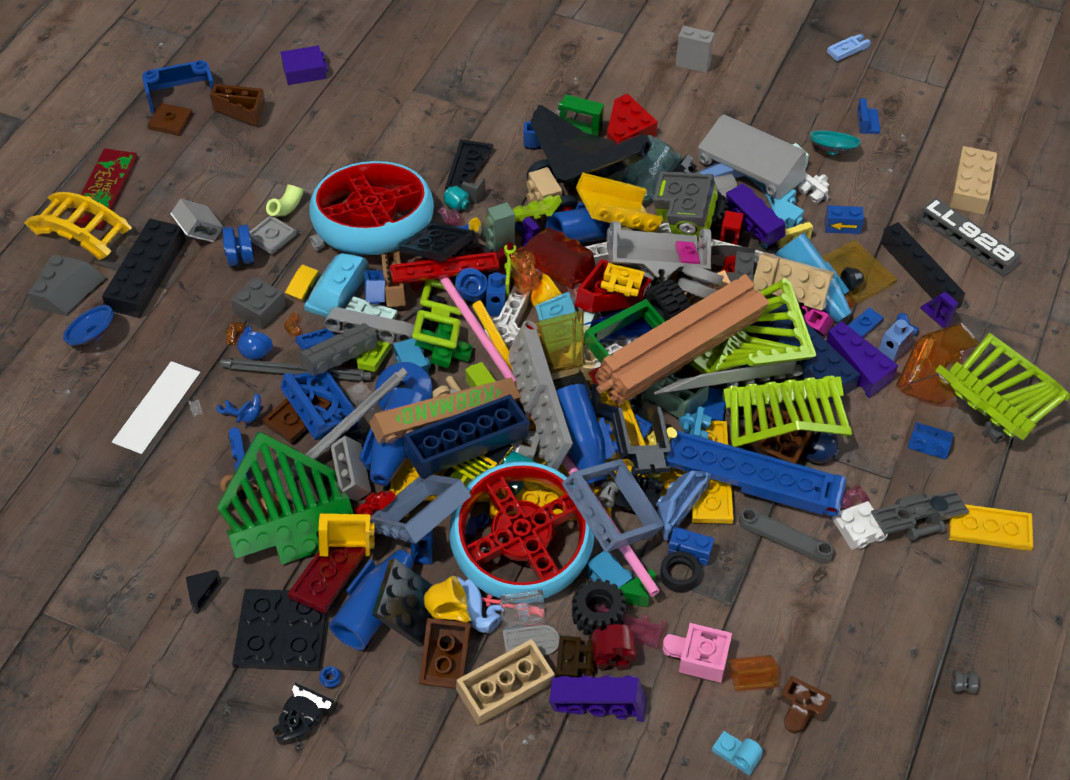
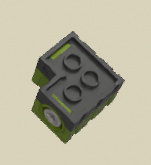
[653,171,718,239]

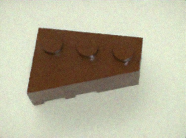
[210,83,265,126]

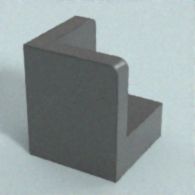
[461,178,485,204]

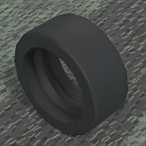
[660,551,700,593]

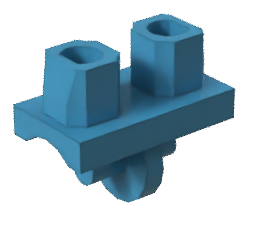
[678,406,712,439]

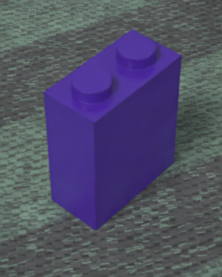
[280,45,328,85]

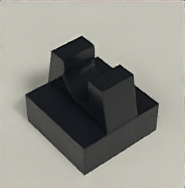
[672,154,696,173]

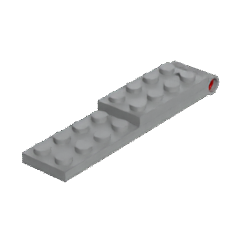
[509,321,573,470]

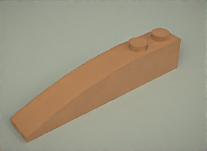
[381,250,405,307]

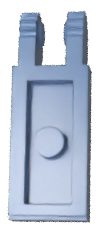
[827,34,871,61]

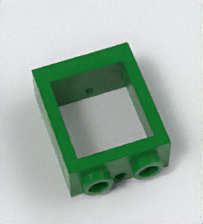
[558,95,604,136]

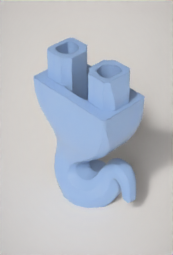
[457,577,503,634]

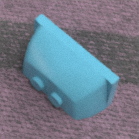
[304,253,370,317]

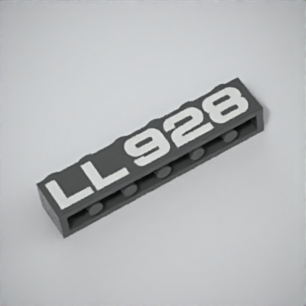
[919,197,1021,277]

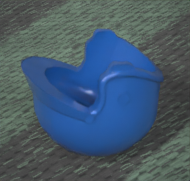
[455,268,487,302]
[237,326,273,360]

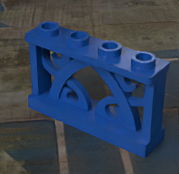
[280,371,360,440]

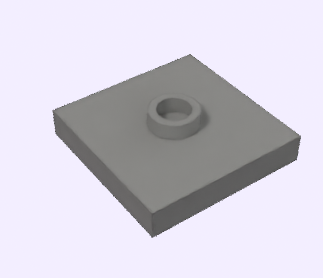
[250,216,297,254]

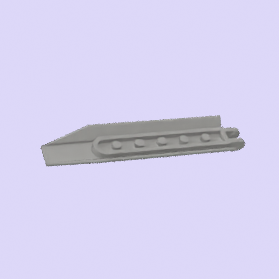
[654,361,804,395]

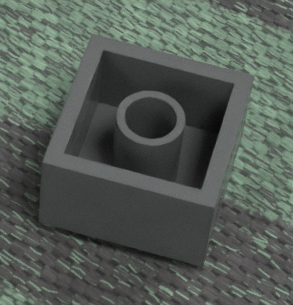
[231,277,286,330]

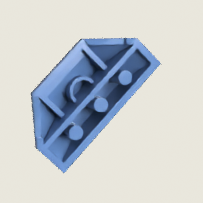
[656,470,711,541]

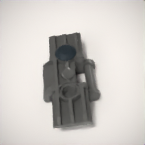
[871,490,969,540]

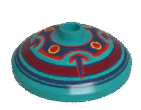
[809,130,861,155]

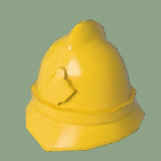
[531,270,562,308]

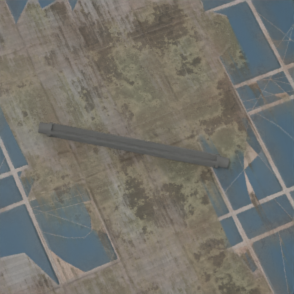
[221,358,372,381]

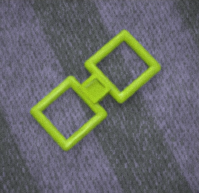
[412,279,466,349]

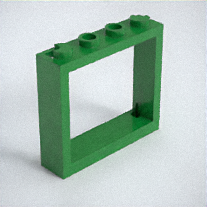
[583,299,665,363]

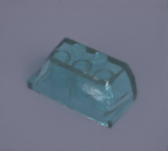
[622,135,682,203]

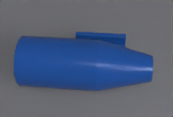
[546,202,630,249]
[556,384,618,487]
[359,388,426,486]
[329,550,414,650]

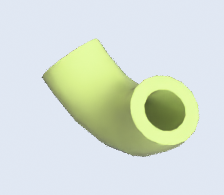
[266,184,304,217]

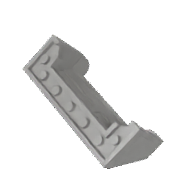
[698,114,806,199]

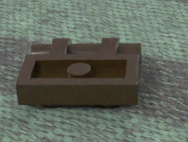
[556,635,596,678]

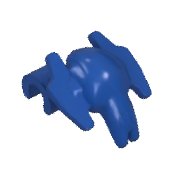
[217,393,263,426]

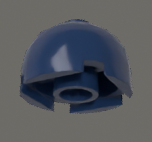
[803,432,840,464]

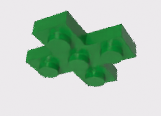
[414,323,473,368]

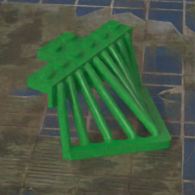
[217,432,353,564]

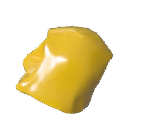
[424,576,471,623]

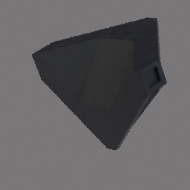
[530,104,652,184]

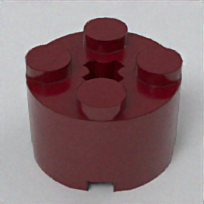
[591,624,637,670]

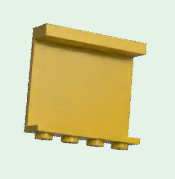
[576,172,663,233]

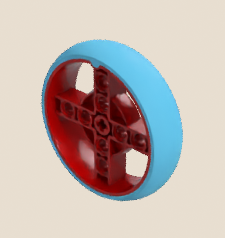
[309,161,434,255]
[449,461,594,602]

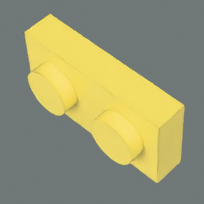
[776,222,813,249]

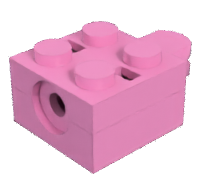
[663,623,732,683]

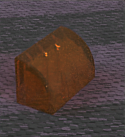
[729,655,778,690]

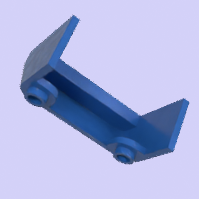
[142,60,214,114]

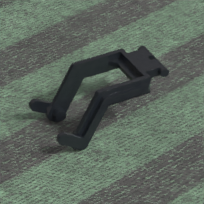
[591,384,671,475]

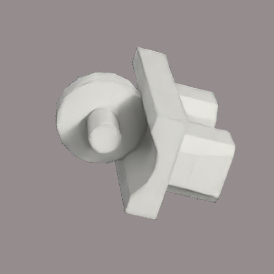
[798,172,830,204]

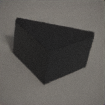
[186,570,221,614]

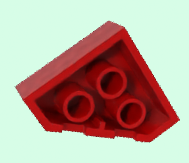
[607,93,658,142]
[575,259,652,313]

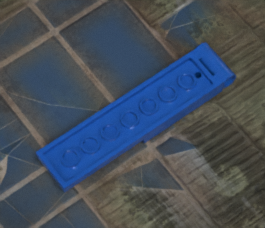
[665,430,847,516]

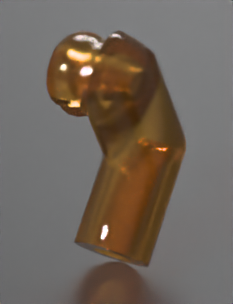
[284,312,300,337]
[226,321,244,345]

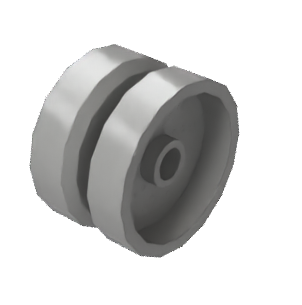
[678,263,724,299]

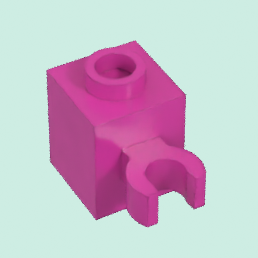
[801,306,834,336]

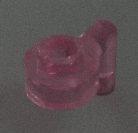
[438,206,460,226]
[840,485,870,511]

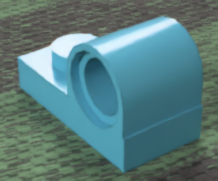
[712,731,763,776]

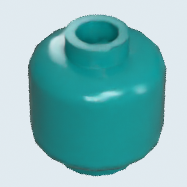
[443,186,470,212]

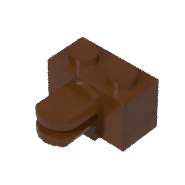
[781,676,832,734]

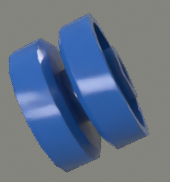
[223,224,254,267]

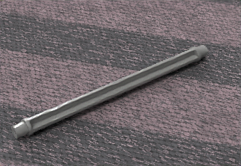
[290,367,408,478]

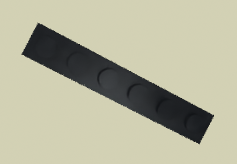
[881,222,965,309]

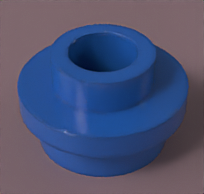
[319,666,341,688]

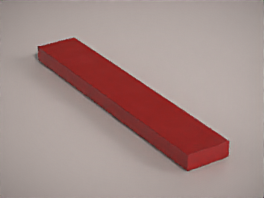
[389,252,500,284]

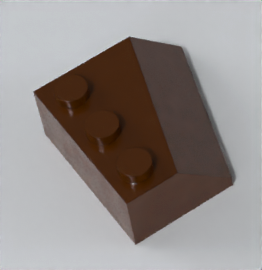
[741,407,816,464]

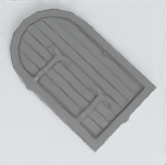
[502,625,560,657]

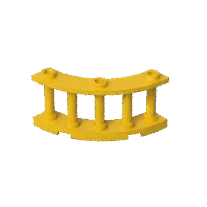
[24,192,132,260]

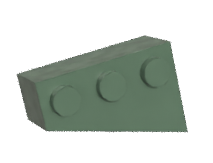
[481,202,515,253]
[644,373,709,418]

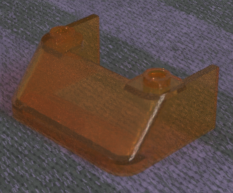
[896,322,980,404]

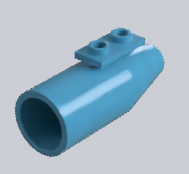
[774,233,851,323]

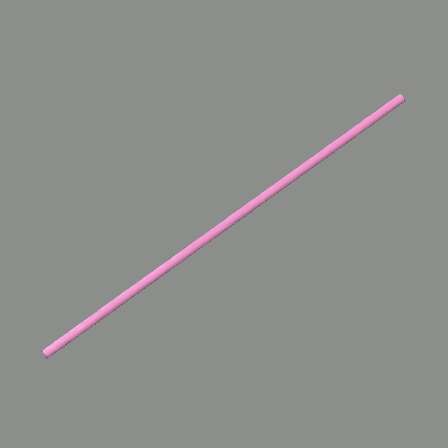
[428,259,660,596]

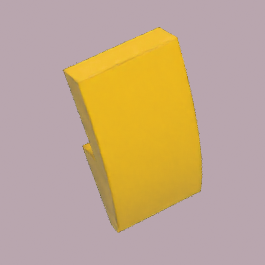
[285,264,319,301]

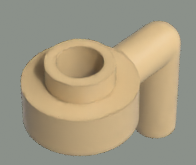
[432,376,462,398]

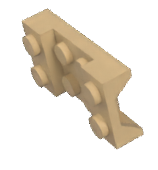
[753,252,835,310]

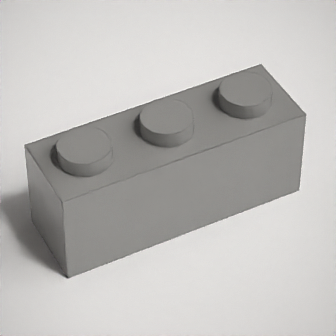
[330,436,371,502]

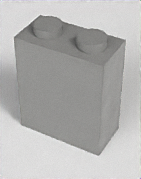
[675,26,715,73]

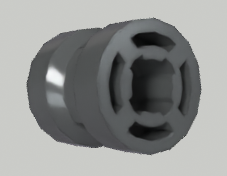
[951,670,978,694]

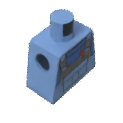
[878,319,915,362]

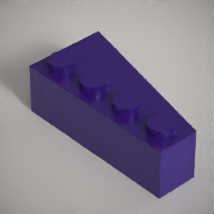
[726,183,786,246]
[826,321,898,398]

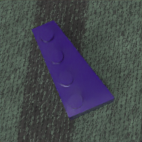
[549,675,646,722]

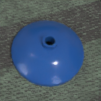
[375,362,433,411]

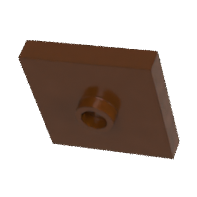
[147,103,193,136]

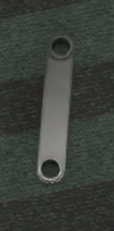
[739,508,834,564]

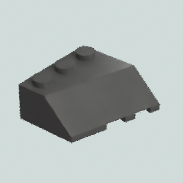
[28,254,107,316]

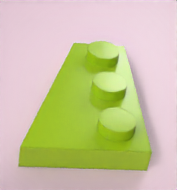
[512,195,562,222]

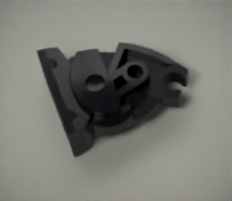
[273,682,336,744]

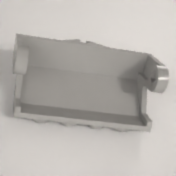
[607,221,711,285]

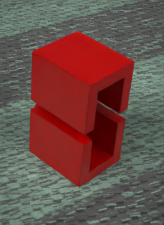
[720,211,744,245]

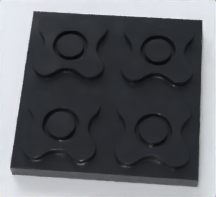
[232,589,327,671]

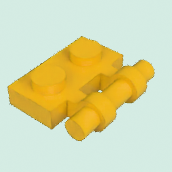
[600,263,645,297]

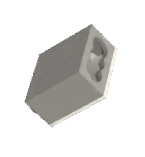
[170,198,223,242]

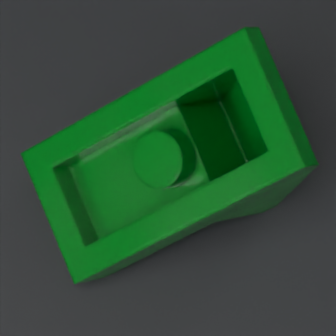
[617,569,656,607]

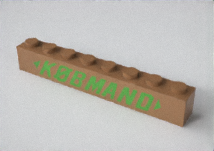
[369,377,521,444]

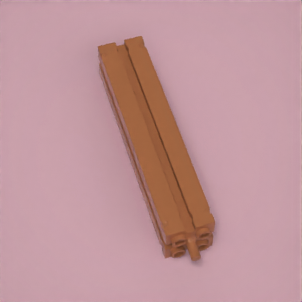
[595,274,769,407]

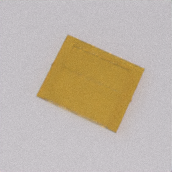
[823,240,897,304]
[533,310,584,373]

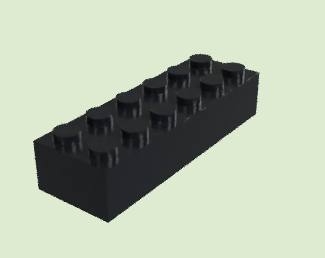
[102,219,186,319]

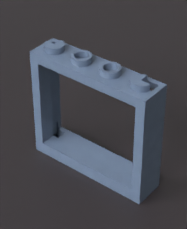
[562,459,664,552]
[370,475,471,543]

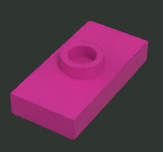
[675,241,700,264]

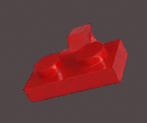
[354,491,396,515]

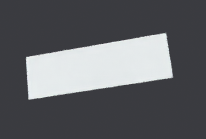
[112,361,200,454]

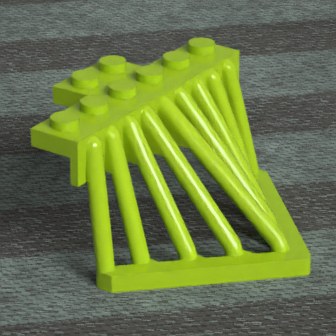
[690,278,816,374]
[935,333,1070,440]
[722,375,852,448]

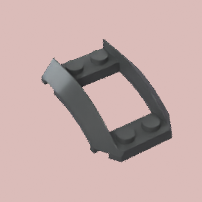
[677,245,756,284]

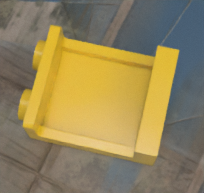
[318,514,375,556]

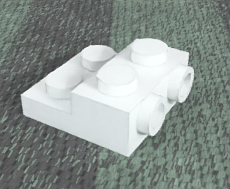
[832,501,888,550]

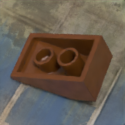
[419,618,472,688]

